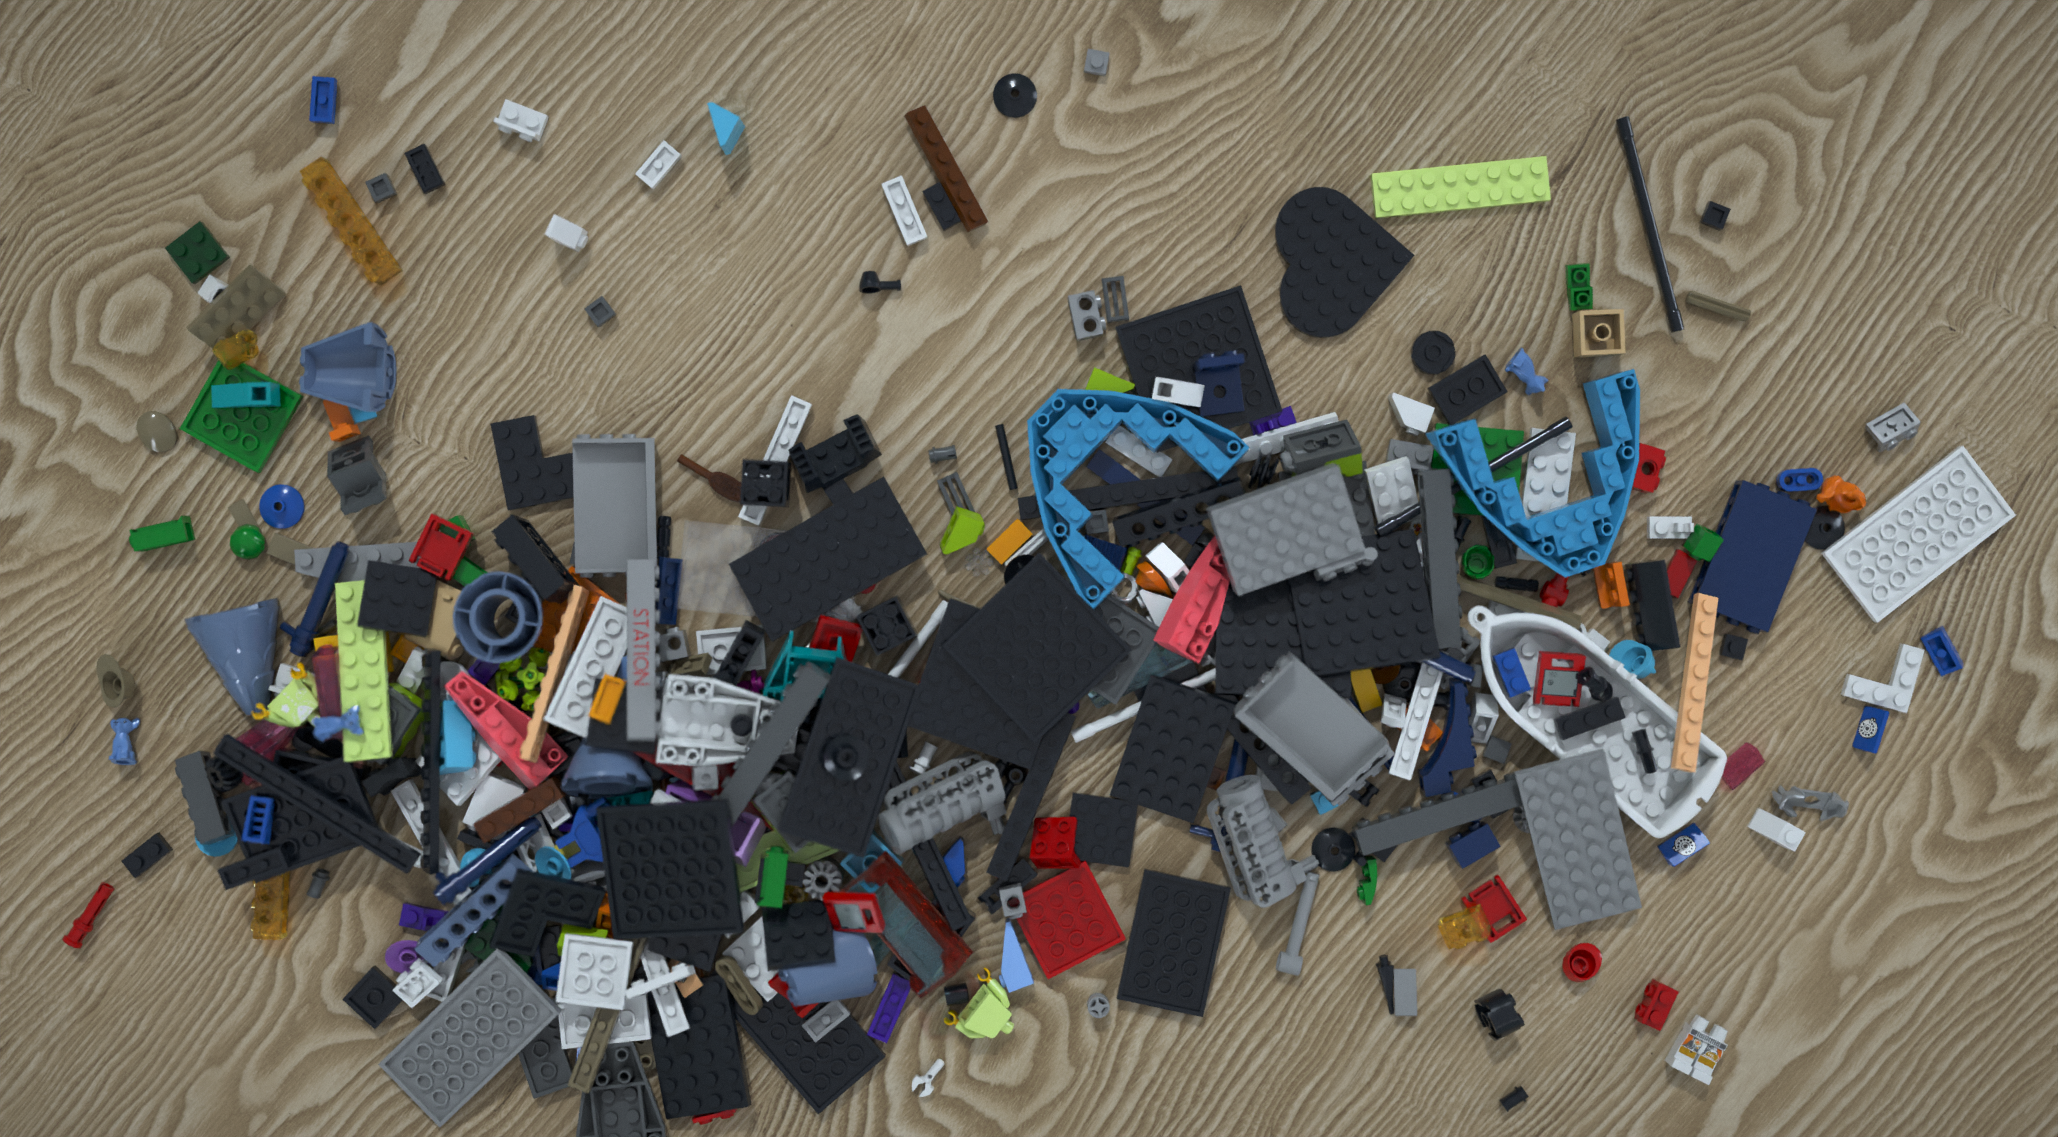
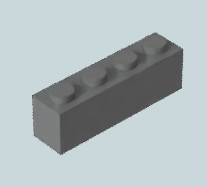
[175,750,235,845]

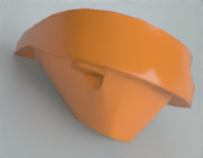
[1135,561,1174,599]

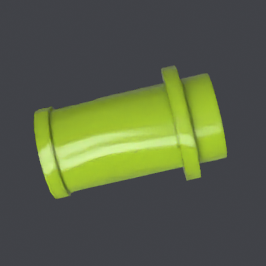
[1120,547,1142,575]

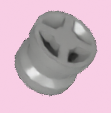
[1087,993,1110,1018]

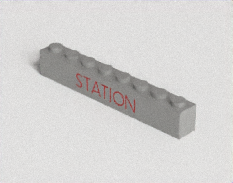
[627,559,660,742]

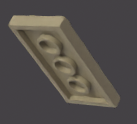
[187,264,286,355]

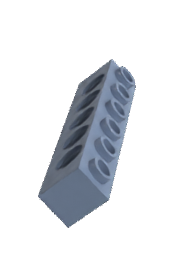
[414,853,532,967]

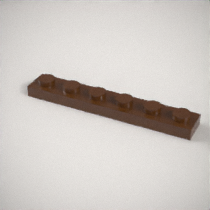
[904,105,988,232]

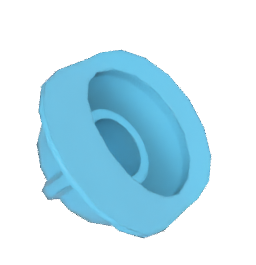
[1609,640,1656,679]

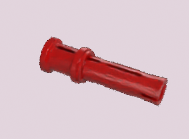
[62,882,115,949]

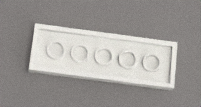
[1515,428,1576,562]
[544,596,627,738]

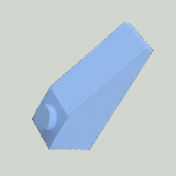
[999,918,1034,993]

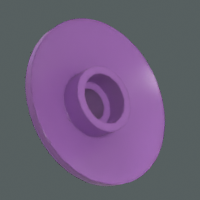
[385,940,430,973]

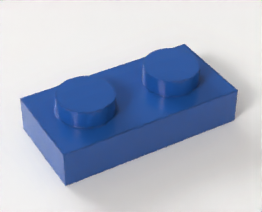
[309,76,337,124]
[1492,648,1531,698]

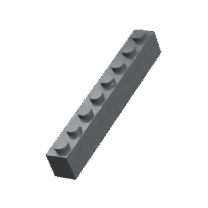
[1417,468,1464,649]
[711,661,831,827]
[1352,772,1522,856]

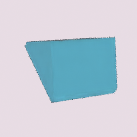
[707,102,745,155]

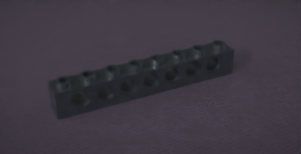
[986,713,1077,881]

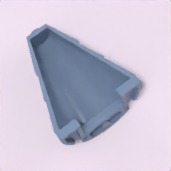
[185,598,280,718]

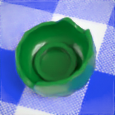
[230,524,265,560]
[1461,545,1494,579]

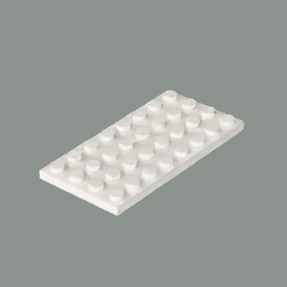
[1821,446,2016,623]

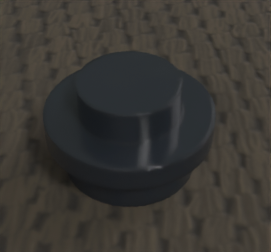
[730,714,753,737]

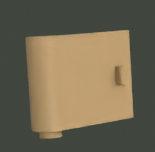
[405,580,463,660]

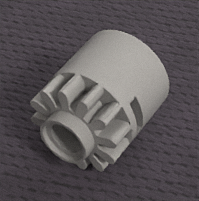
[803,857,844,901]

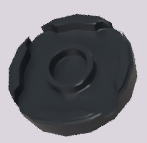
[1411,331,1456,374]

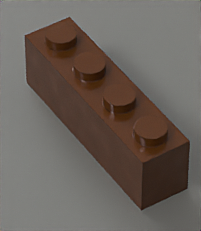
[473,775,567,843]

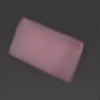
[1721,742,1765,790]

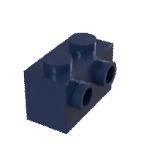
[1445,821,1501,869]

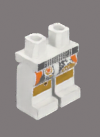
[1665,1014,1728,1085]

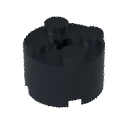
[1474,989,1525,1041]

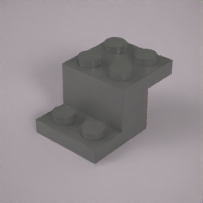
[327,435,386,515]

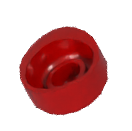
[1562,943,1602,982]

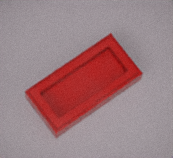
[1667,549,1698,598]

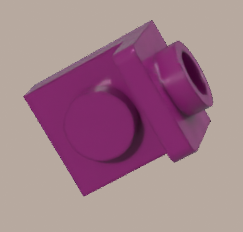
[736,669,764,695]

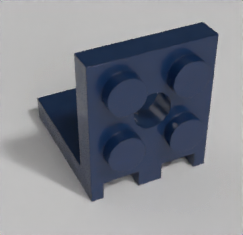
[1193,351,1245,417]

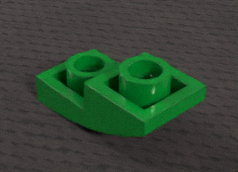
[1565,263,1593,311]
[1357,856,1377,906]

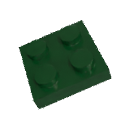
[165,221,230,284]

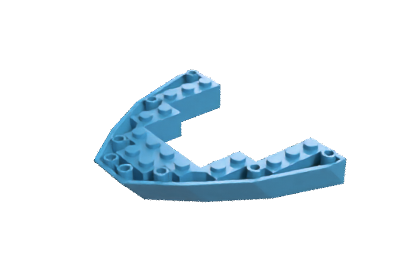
[1425,369,1640,577]
[1027,389,1250,610]

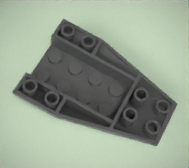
[576,1041,666,1137]

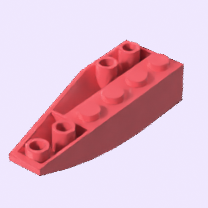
[1153,536,1230,664]
[444,671,569,790]

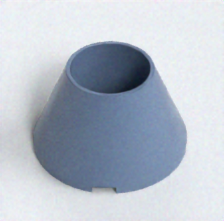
[453,572,543,663]
[561,737,653,800]

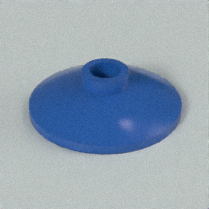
[259,484,305,529]

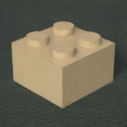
[1572,309,1626,358]

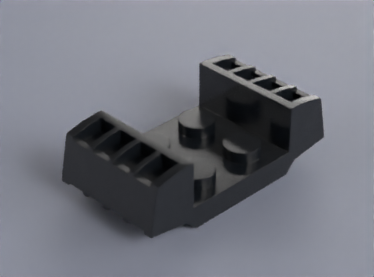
[788,414,882,493]

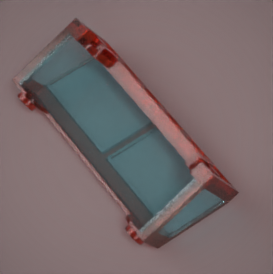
[838,851,973,999]

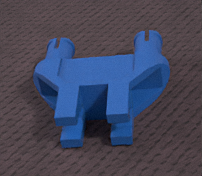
[555,796,610,868]

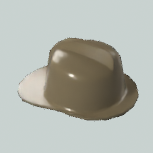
[96,654,135,707]

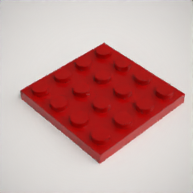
[1007,860,1126,979]

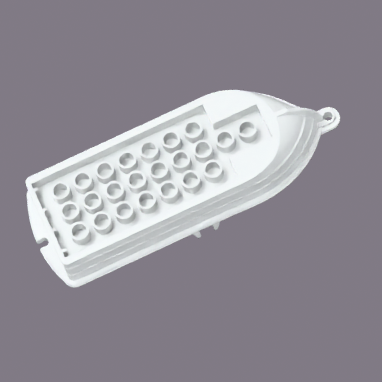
[1468,606,1727,838]

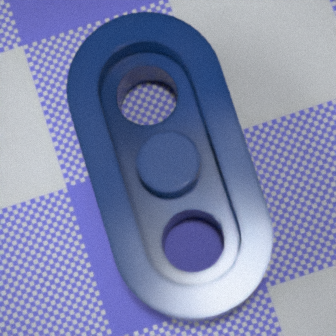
[1776,468,1823,492]

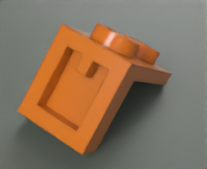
[323,400,361,442]

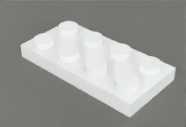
[557,993,652,1049]

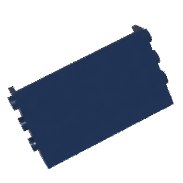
[1687,480,1817,635]

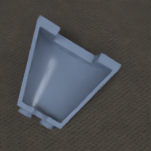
[299,322,396,412]
[778,924,877,1007]

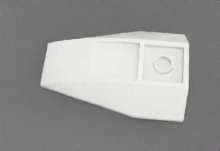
[656,674,798,766]

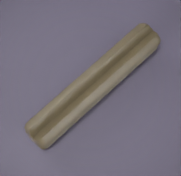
[1686,291,1751,322]

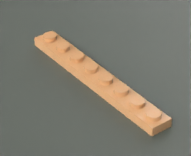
[520,585,590,763]
[1671,593,1718,773]

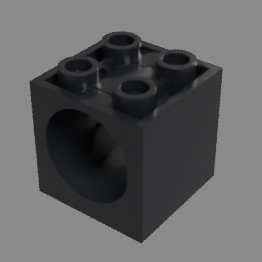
[740,459,792,508]
[856,595,918,656]

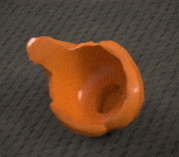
[1816,475,1867,514]

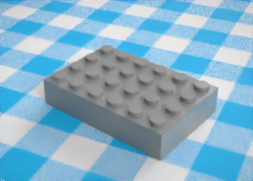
[1206,463,1365,596]

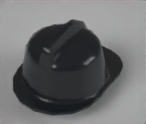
[296,722,344,758]

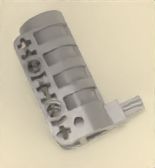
[878,751,1006,855]
[1207,775,1319,908]

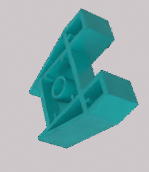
[763,631,847,702]

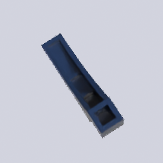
[1417,678,1477,797]

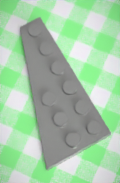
[294,542,422,583]

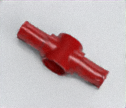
[1540,572,1569,608]

